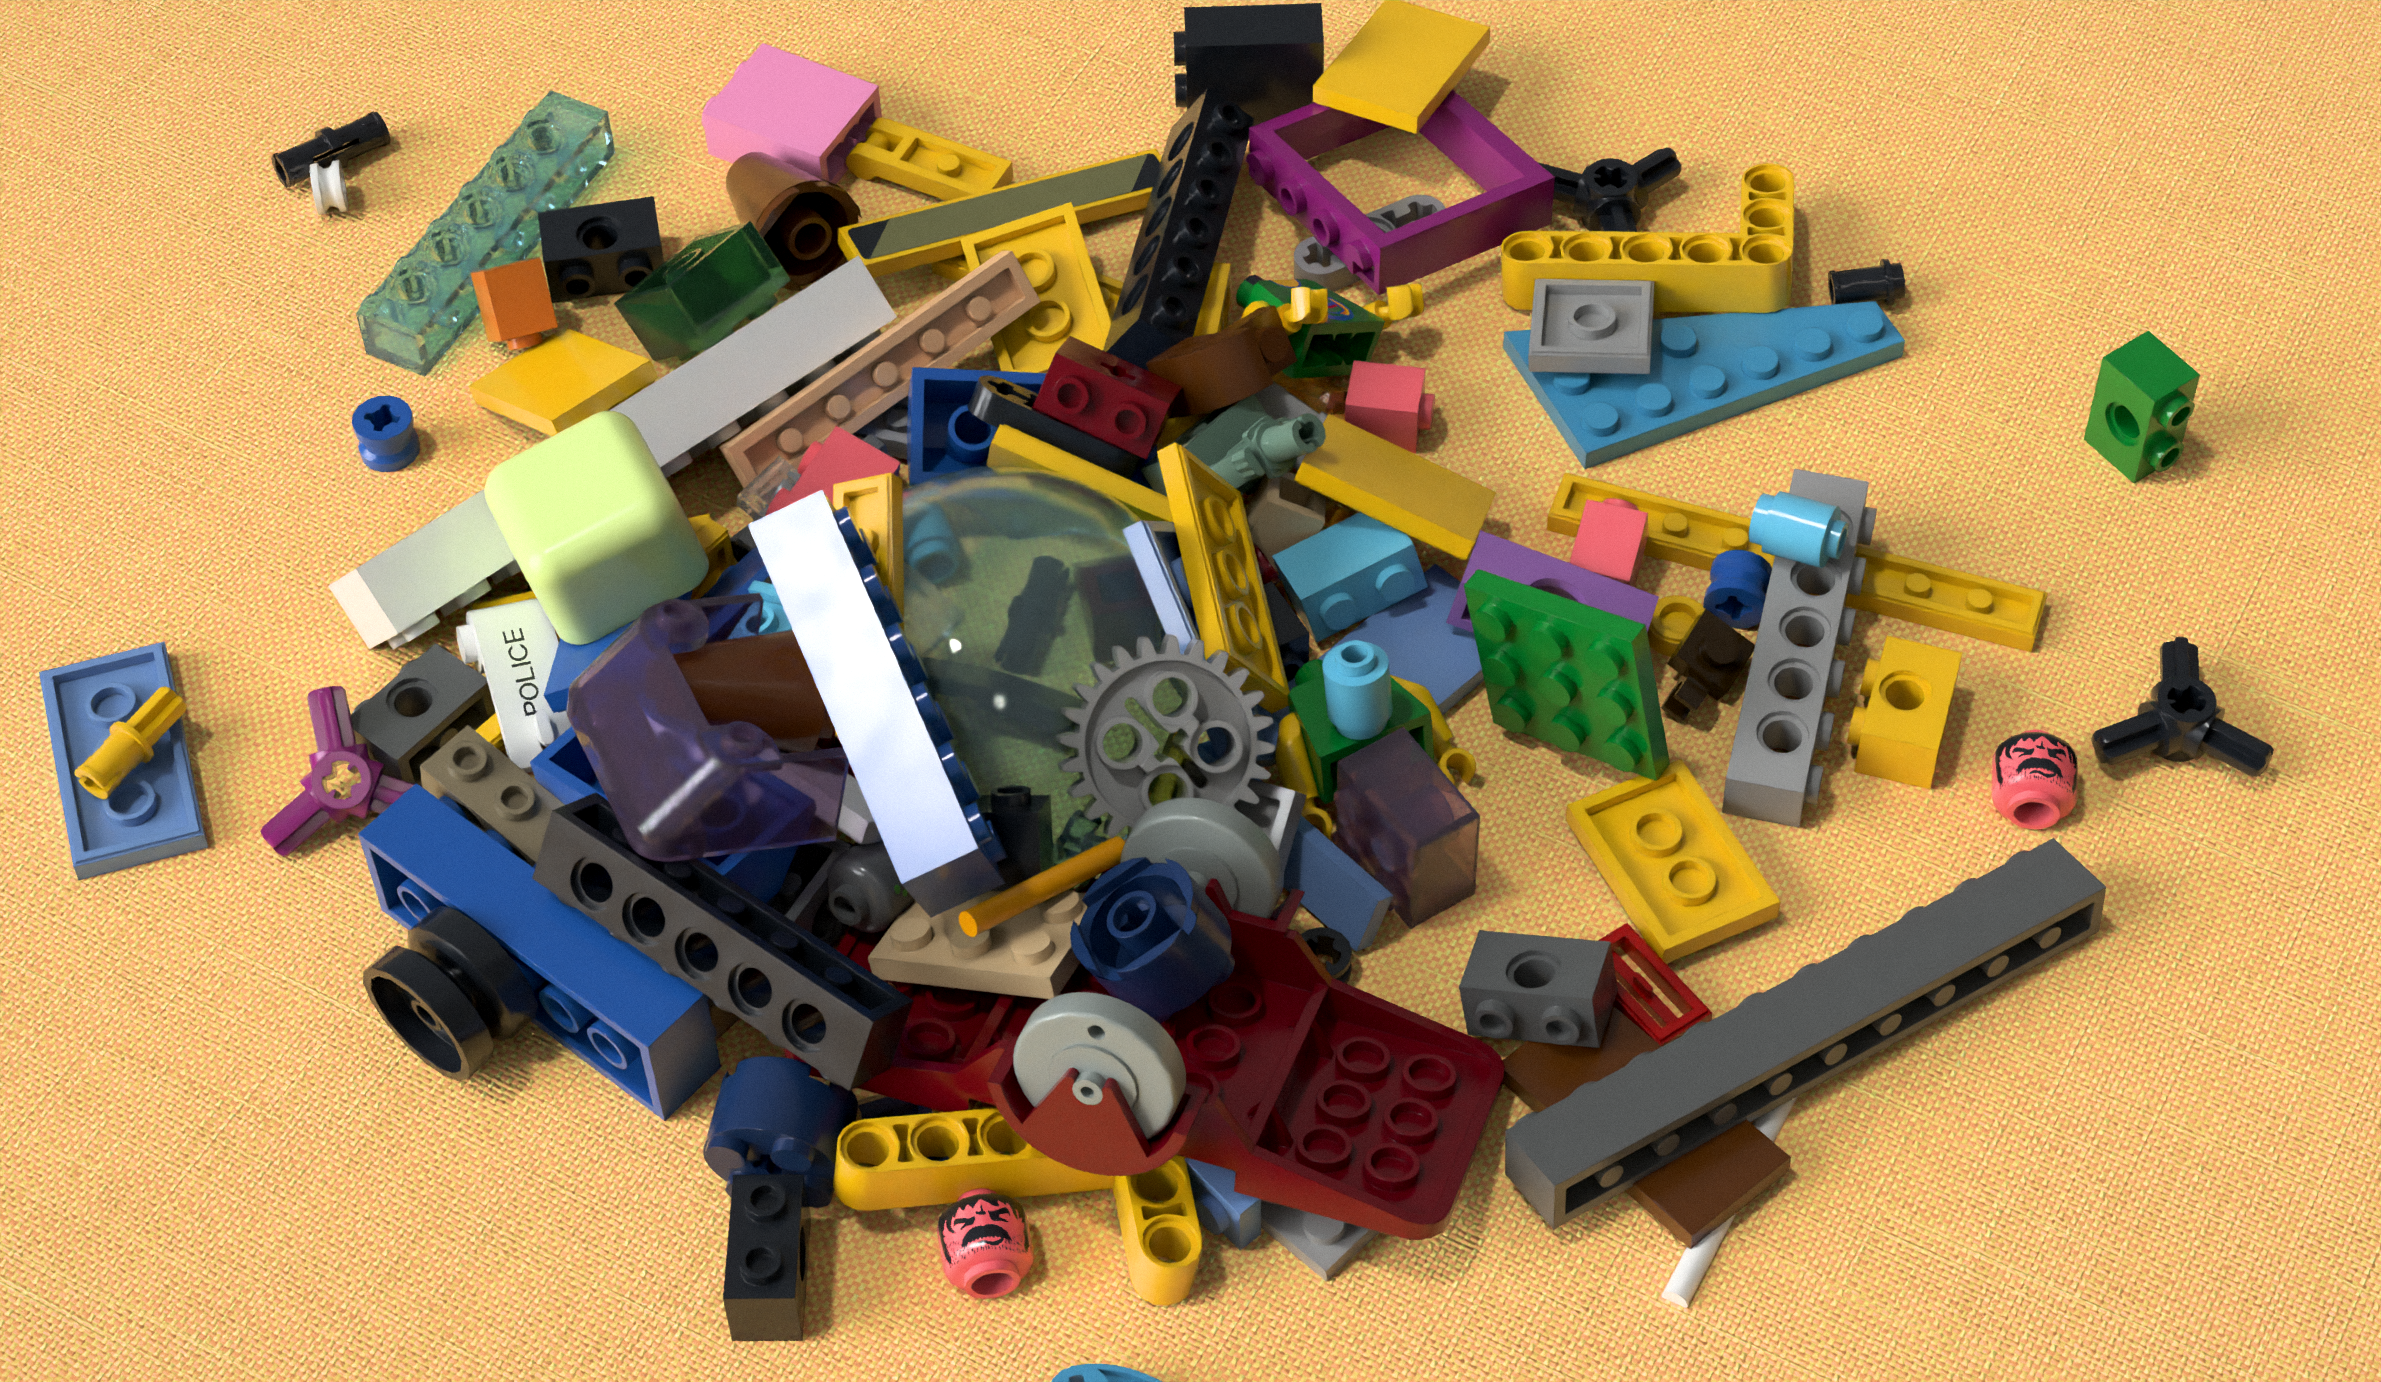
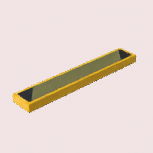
[838,148,1162,278]

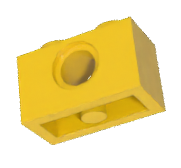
[1847,635,1963,789]

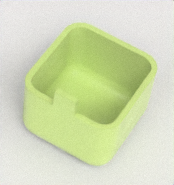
[485,411,709,645]

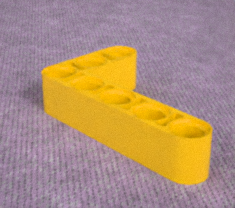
[1501,163,1794,313]
[833,1108,1202,1306]

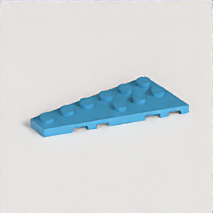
[1503,301,1905,469]

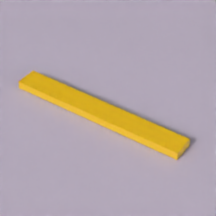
[1546,472,2048,653]

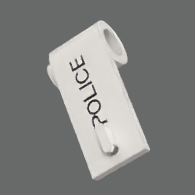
[456,598,580,773]

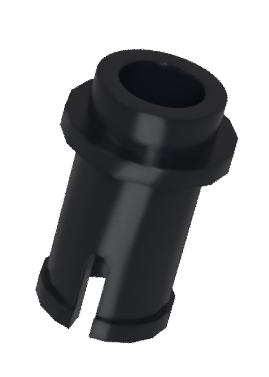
[1828,259,1905,306]

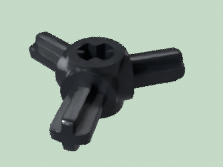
[1538,147,1682,232]
[2091,636,2274,777]

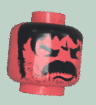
[1991,730,2078,829]
[937,1188,1034,1299]

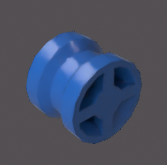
[352,395,420,472]
[1703,550,1772,629]

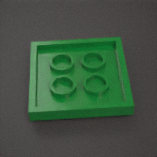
[1464,569,1670,781]

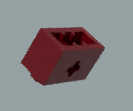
[1032,336,1182,459]

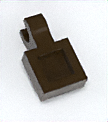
[1661,609,1755,723]

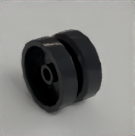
[363,906,538,1082]

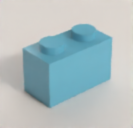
[1272,512,1428,643]

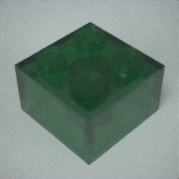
[613,221,791,361]

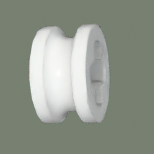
[310,160,348,215]

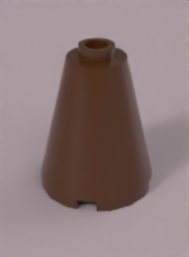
[726,152,862,291]
[648,629,834,758]

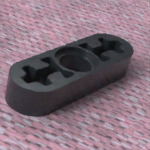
[968,375,1141,480]

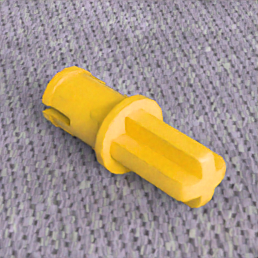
[74,686,187,800]

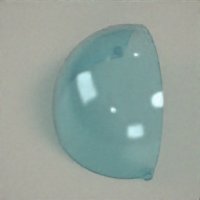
[903,465,1187,866]

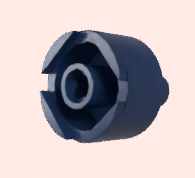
[1070,857,1235,1024]
[703,1056,859,1208]

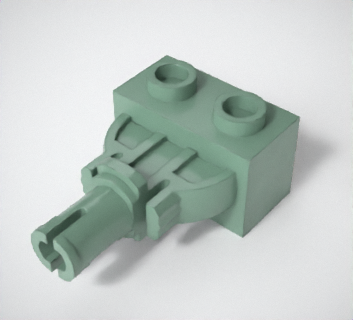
[1140,394,1326,496]

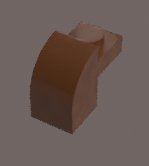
[1146,305,1298,419]

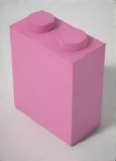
[702,43,882,184]

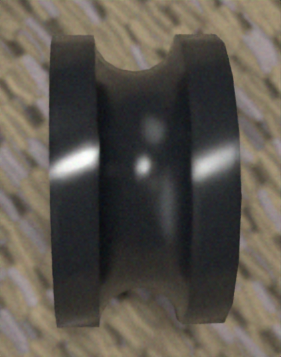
[1300,927,1352,984]

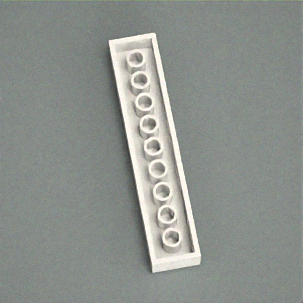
[328,255,897,650]

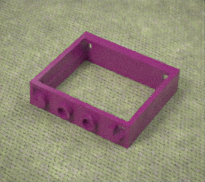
[1246,89,1555,295]

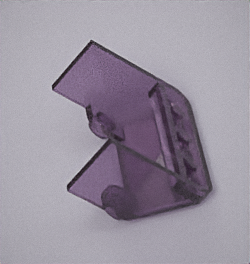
[566,593,849,862]

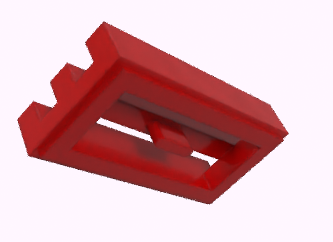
[1598,923,1712,1047]

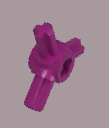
[260,686,422,857]

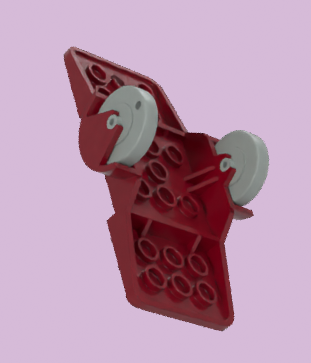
[784,798,1505,1240]

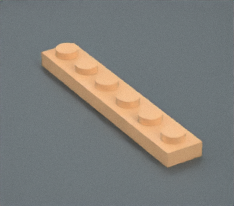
[719,251,1041,500]

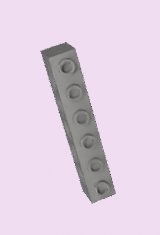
[1722,469,1877,827]

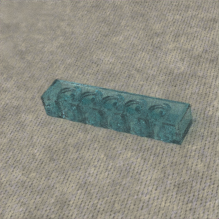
[356,90,616,377]

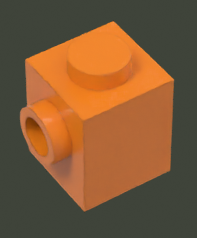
[470,258,558,350]

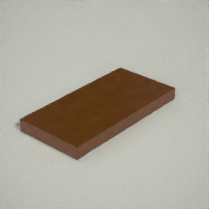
[1502,1006,1791,1249]

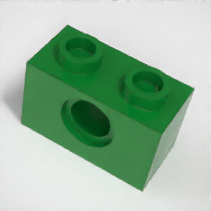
[2084,331,2200,484]

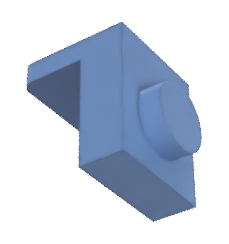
[1184,1158,1261,1250]

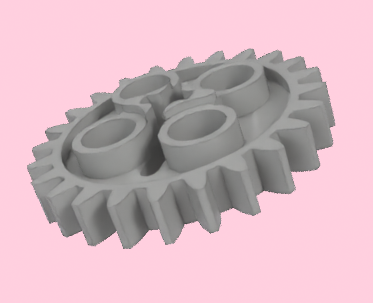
[1056,634,1275,838]

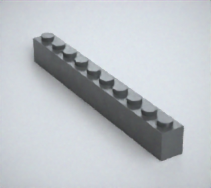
[1505,838,2106,1230]

